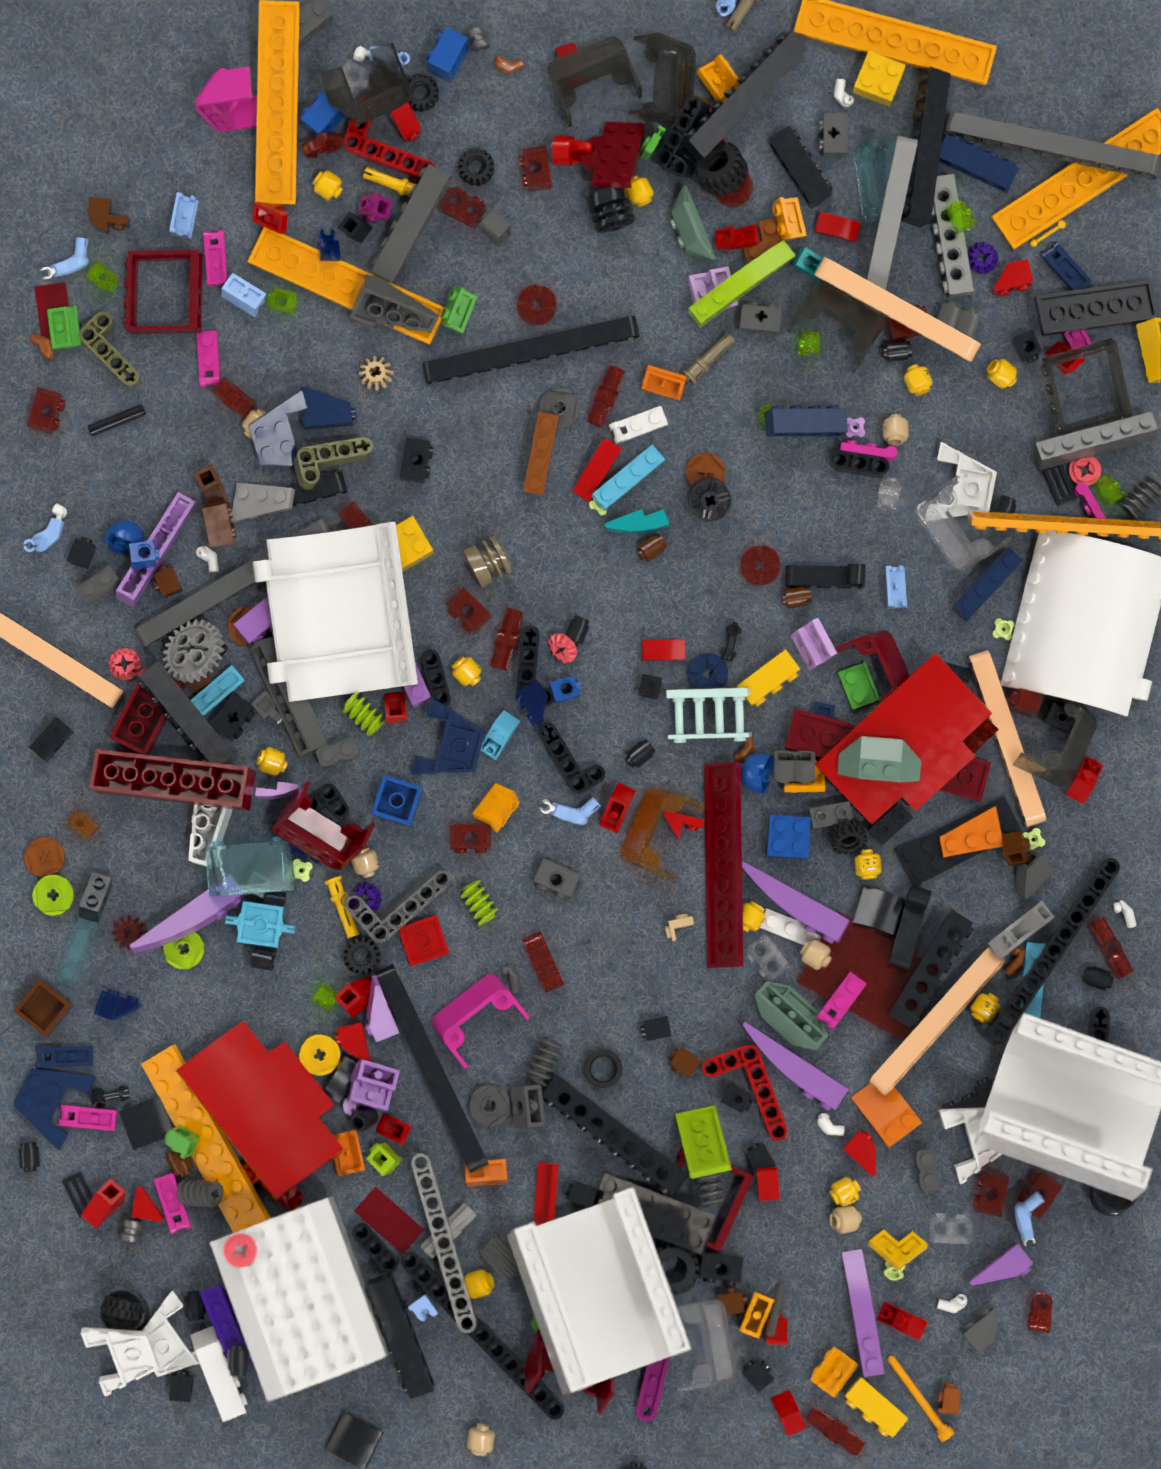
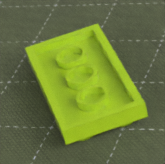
[675,1105,731,1179]

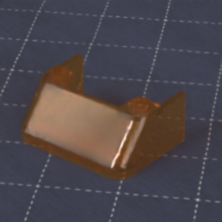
[620,787,705,882]

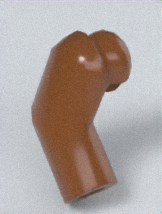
[494,56,524,74]
[30,334,54,360]
[735,736,755,763]
[1004,946,1026,976]

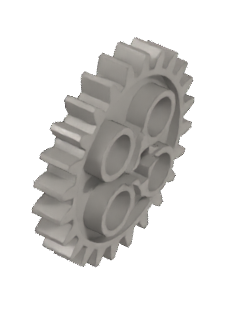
[162,619,225,684]

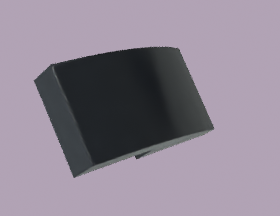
[322,1055,357,1103]

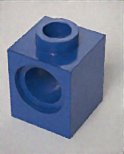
[129,541,160,569]
[550,676,582,704]

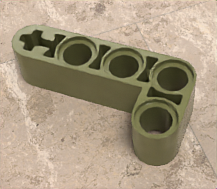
[79,311,141,389]
[294,437,373,490]

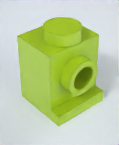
[366,1142,403,1176]

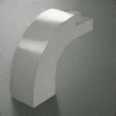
[988,901,1054,960]

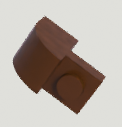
[88,197,130,234]
[193,464,229,503]

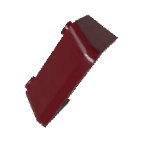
[835,630,910,702]
[273,781,375,870]
[524,1329,615,1414]

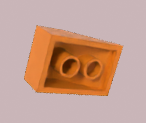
[851,1083,922,1147]

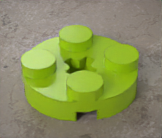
[33,874,74,916]
[163,932,205,969]

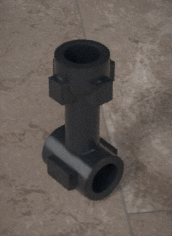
[721,622,742,661]
[90,1085,130,1108]

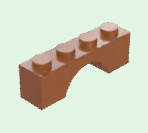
[523,412,560,495]

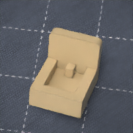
[665,914,694,942]

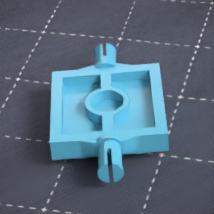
[225,901,296,948]

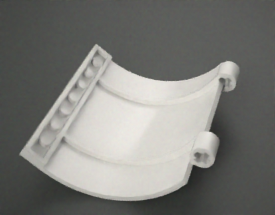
[253,522,418,702]
[1001,530,1161,717]

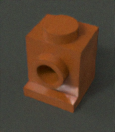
[936,1383,961,1415]

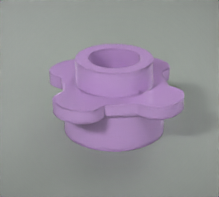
[845,417,865,438]
[343,1098,360,1116]

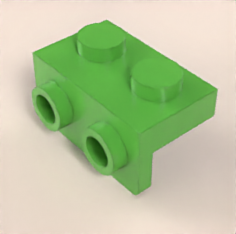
[439,286,477,334]

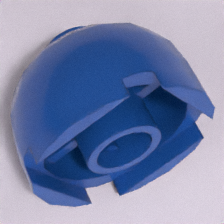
[103,519,145,556]
[741,752,774,794]

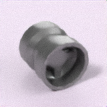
[465,26,491,54]
[119,1219,143,1243]

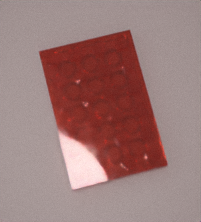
[797,911,940,1041]

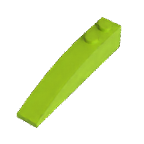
[688,240,796,328]

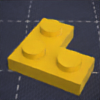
[869,1230,928,1271]

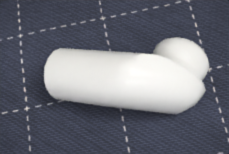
[834,79,854,107]
[196,546,219,573]
[1112,900,1136,928]
[817,1113,844,1136]
[937,1294,967,1313]

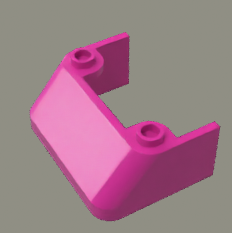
[195,66,257,131]
[432,974,530,1069]

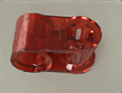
[1027,1292,1053,1333]

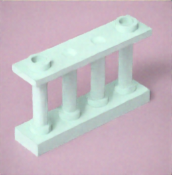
[666,687,752,743]

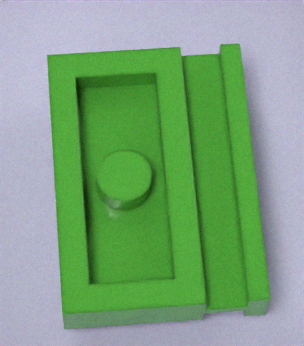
[640,125,666,161]
[47,305,82,350]
[838,662,880,710]

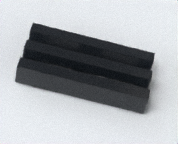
[1042,464,1076,506]
[62,1172,93,1218]

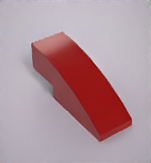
[572,438,622,502]

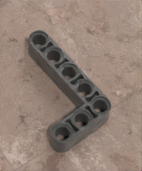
[342,867,451,943]

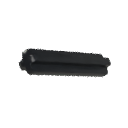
[88,405,146,436]

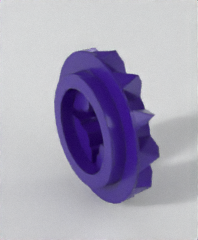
[967,242,998,274]
[349,883,381,915]

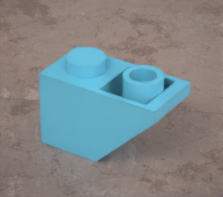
[481,710,520,760]

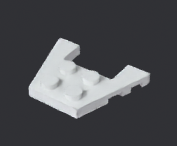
[926,442,997,521]
[938,1108,1002,1184]
[142,1290,200,1377]
[81,1328,159,1396]

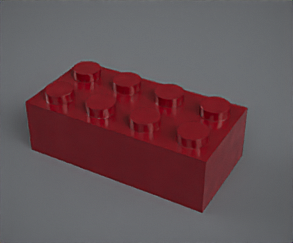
[109,679,185,755]

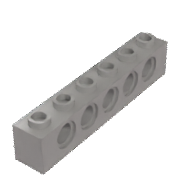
[932,174,974,299]

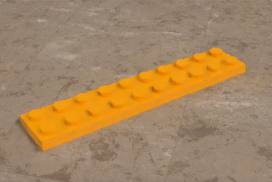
[255,0,299,205]
[794,0,997,86]
[991,108,1161,251]
[247,227,445,346]
[967,511,1161,540]
[141,1044,271,1233]

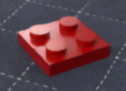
[399,915,450,967]

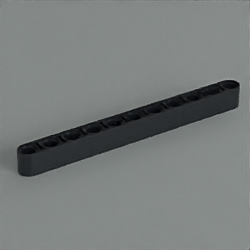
[422,316,640,384]
[986,858,1120,1045]
[374,964,489,1174]
[401,1251,565,1420]

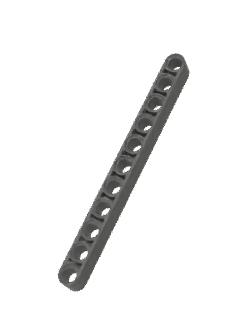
[943,112,1161,180]
[135,518,333,648]

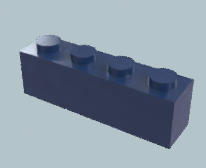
[939,134,1019,193]
[764,405,848,437]
[952,547,1023,622]

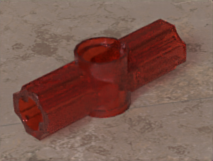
[587,366,625,428]
[490,608,524,671]
[1088,917,1134,979]
[805,1406,866,1457]

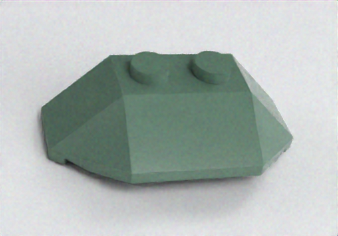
[669,185,716,264]
[837,736,921,782]
[755,981,828,1050]

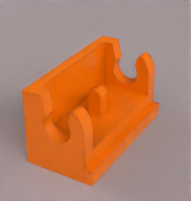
[642,365,687,401]
[333,1130,365,1177]
[465,1159,508,1187]

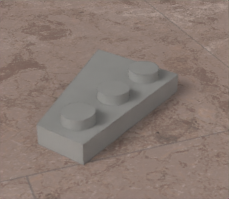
[230,483,295,523]

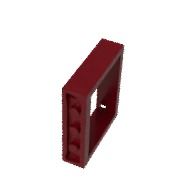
[123,250,203,334]
[660,1148,754,1252]

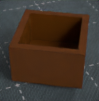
[201,500,237,548]
[13,979,74,1037]

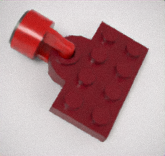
[551,121,646,188]

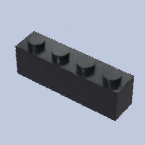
[768,126,833,209]

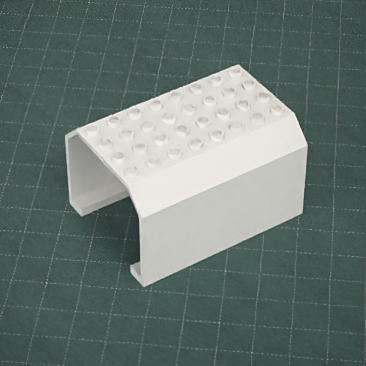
[974,1013,1161,1201]
[507,1188,691,1395]
[210,1196,389,1402]

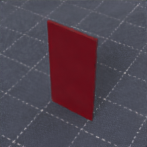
[34,282,69,340]
[354,1186,424,1254]

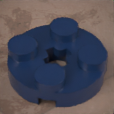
[687,653,728,689]

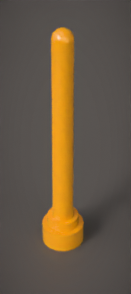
[887,1355,955,1442]

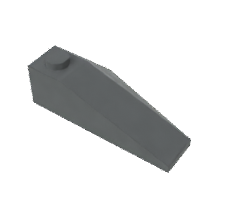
[349,274,439,332]

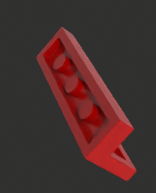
[534,1162,559,1227]

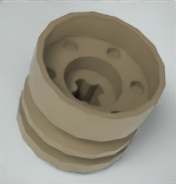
[462,535,512,588]

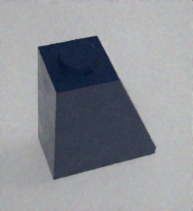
[300,387,356,430]

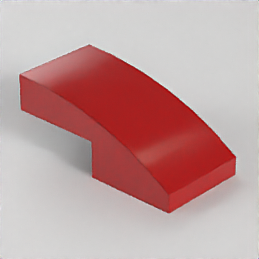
[814,212,860,243]
[715,224,759,250]
[641,640,686,661]

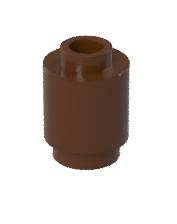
[636,533,667,562]
[781,586,812,609]
[166,1150,194,1178]

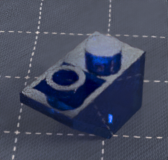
[515,679,548,728]
[94,988,143,1021]

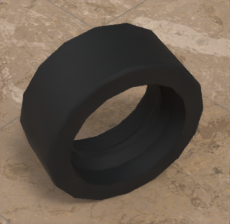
[584,1049,623,1088]

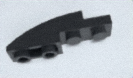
[942,1072,997,1109]

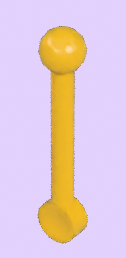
[1030,221,1066,247]

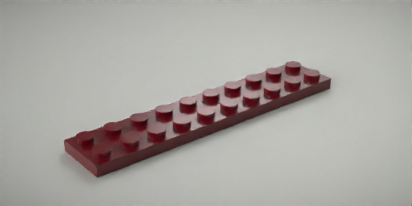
[784,708,991,802]
[704,762,744,968]

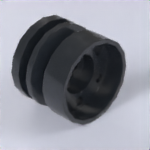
[586,187,635,233]
[687,476,731,522]
[1089,1186,1137,1217]
[100,1290,149,1331]

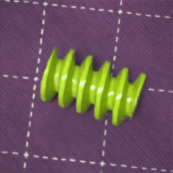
[343,691,386,736]
[460,880,498,926]

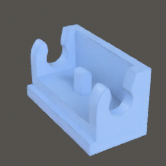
[169,192,199,239]
[221,273,266,317]
[884,565,907,609]
[408,1293,440,1321]

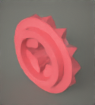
[1069,456,1101,486]
[548,633,577,664]
[108,648,141,680]
[223,1233,258,1267]

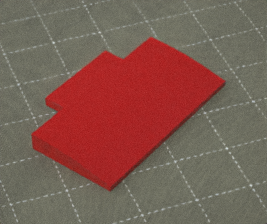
[815,653,992,824]
[176,1021,343,1200]

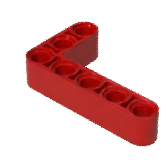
[344,96,436,180]
[702,1045,788,1141]

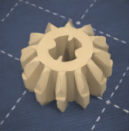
[359,356,393,391]

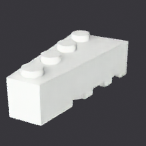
[188,805,233,869]
[190,1326,248,1422]

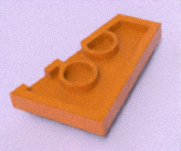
[939,806,1003,858]

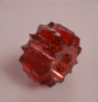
[112,915,147,950]

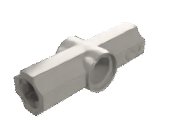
[420,1203,476,1259]

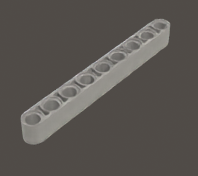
[860,136,918,314]
[411,1154,477,1333]

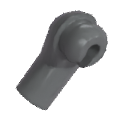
[501,964,520,993]

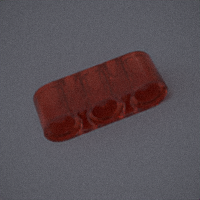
[522,931,564,993]

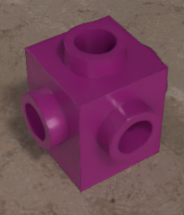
[358,192,392,223]

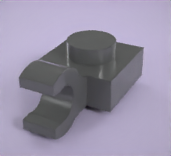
[251,690,283,726]

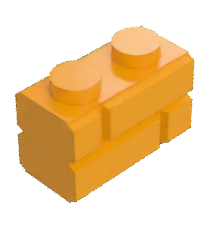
[739,1291,774,1339]

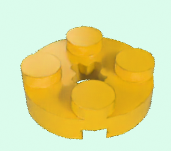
[299,1034,341,1076]

